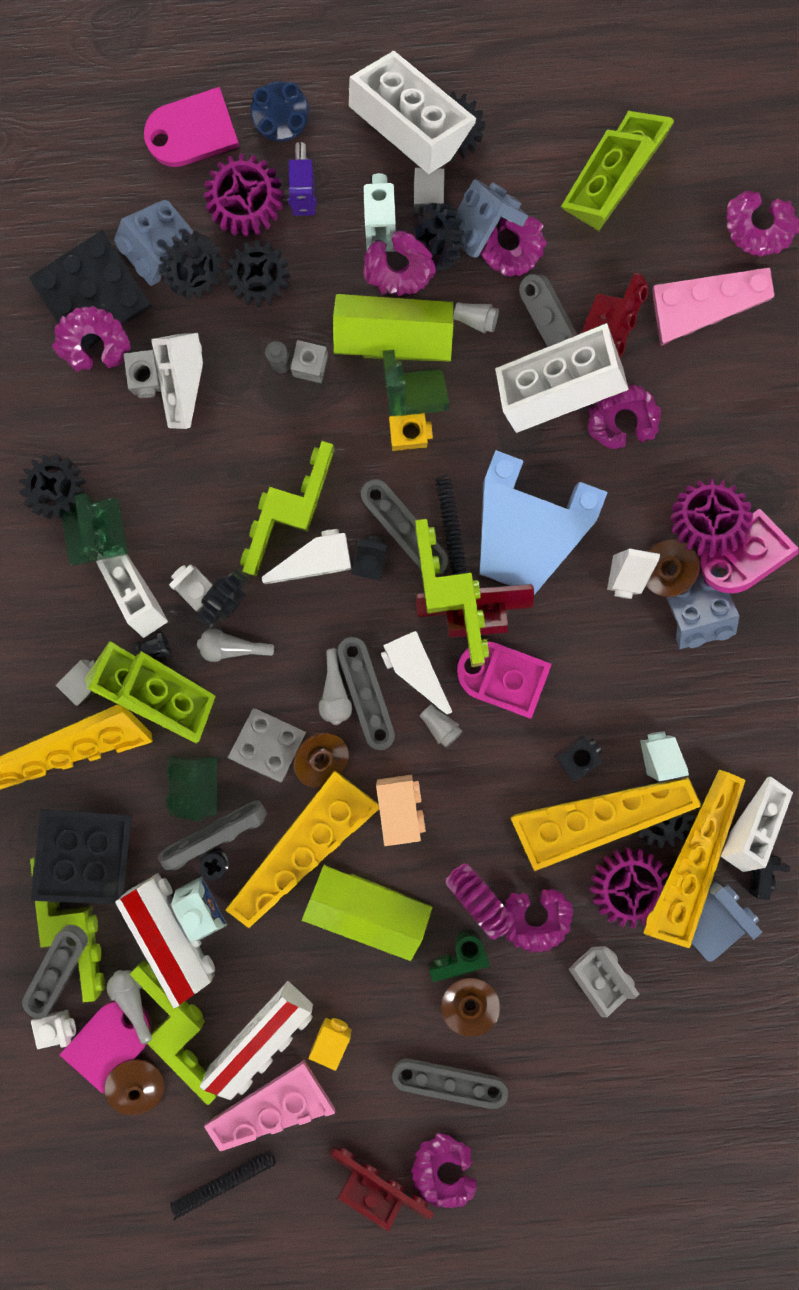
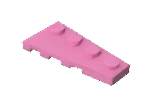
[652,268,774,346]
[204,1060,336,1151]

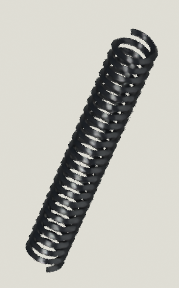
[435,474,468,575]
[170,1149,276,1220]

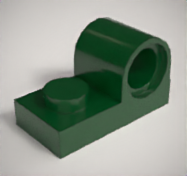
[429,929,490,982]

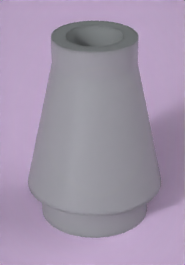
[453,302,499,334]
[420,704,463,748]

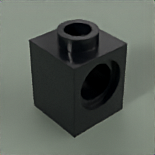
[554,736,603,782]

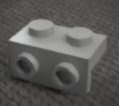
[568,946,639,1017]

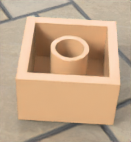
[376,774,426,846]

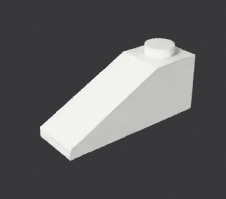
[151,333,203,429]
[262,529,352,584]
[95,544,168,638]
[607,549,660,599]
[381,631,452,714]
[721,777,793,872]

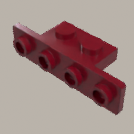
[581,272,648,357]
[416,584,534,637]
[328,1147,434,1231]

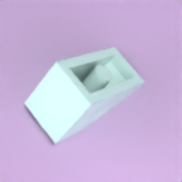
[640,731,689,781]

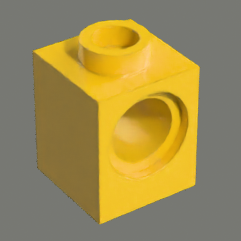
[389,413,433,451]
[309,1018,352,1071]

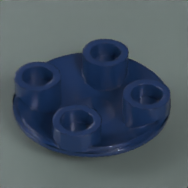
[251,81,309,142]

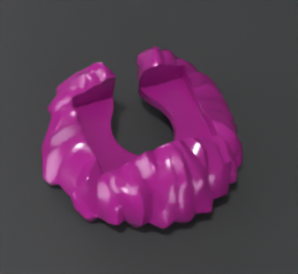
[726,191,799,257]
[480,216,547,277]
[363,231,436,296]
[52,306,131,372]
[588,384,661,449]
[505,889,573,953]
[411,1133,477,1208]

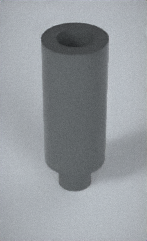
[265,341,291,374]

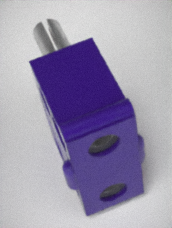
[288,142,317,216]

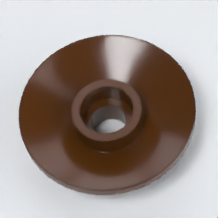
[646,539,700,597]
[293,733,349,788]
[441,977,500,1037]
[104,1059,164,1115]

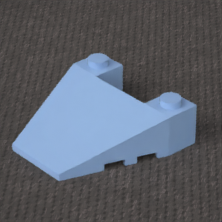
[479,450,608,595]

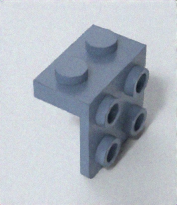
[456,179,528,258]
[114,200,193,286]
[666,570,739,649]
[692,880,762,962]

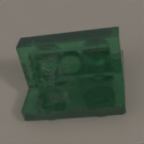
[62,493,128,566]
[166,756,217,821]

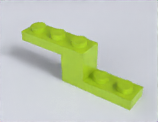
[240,441,335,577]
[415,519,489,667]
[30,857,105,1002]
[130,959,217,1105]

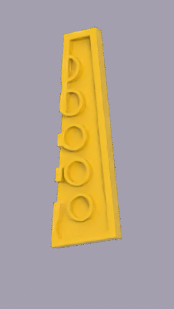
[0,704,152,790]
[226,770,379,928]
[643,770,746,948]
[511,777,701,871]

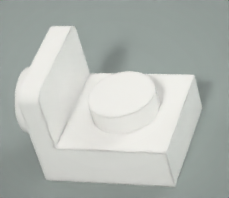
[169,565,212,611]
[31,1010,76,1049]

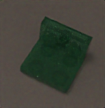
[383,350,449,416]

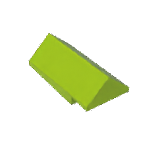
[561,111,674,231]
[333,294,453,362]
[84,641,216,743]
[302,865,432,961]

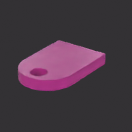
[144,87,240,167]
[701,509,799,593]
[457,642,552,719]
[60,1000,152,1094]

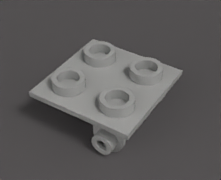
[228,708,306,783]

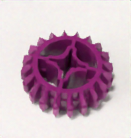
[204,153,284,237]
[670,478,753,558]
[590,847,669,928]
[445,863,514,940]

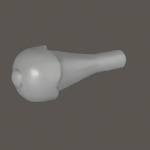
[197,628,274,662]
[319,648,352,725]
[106,970,152,1044]

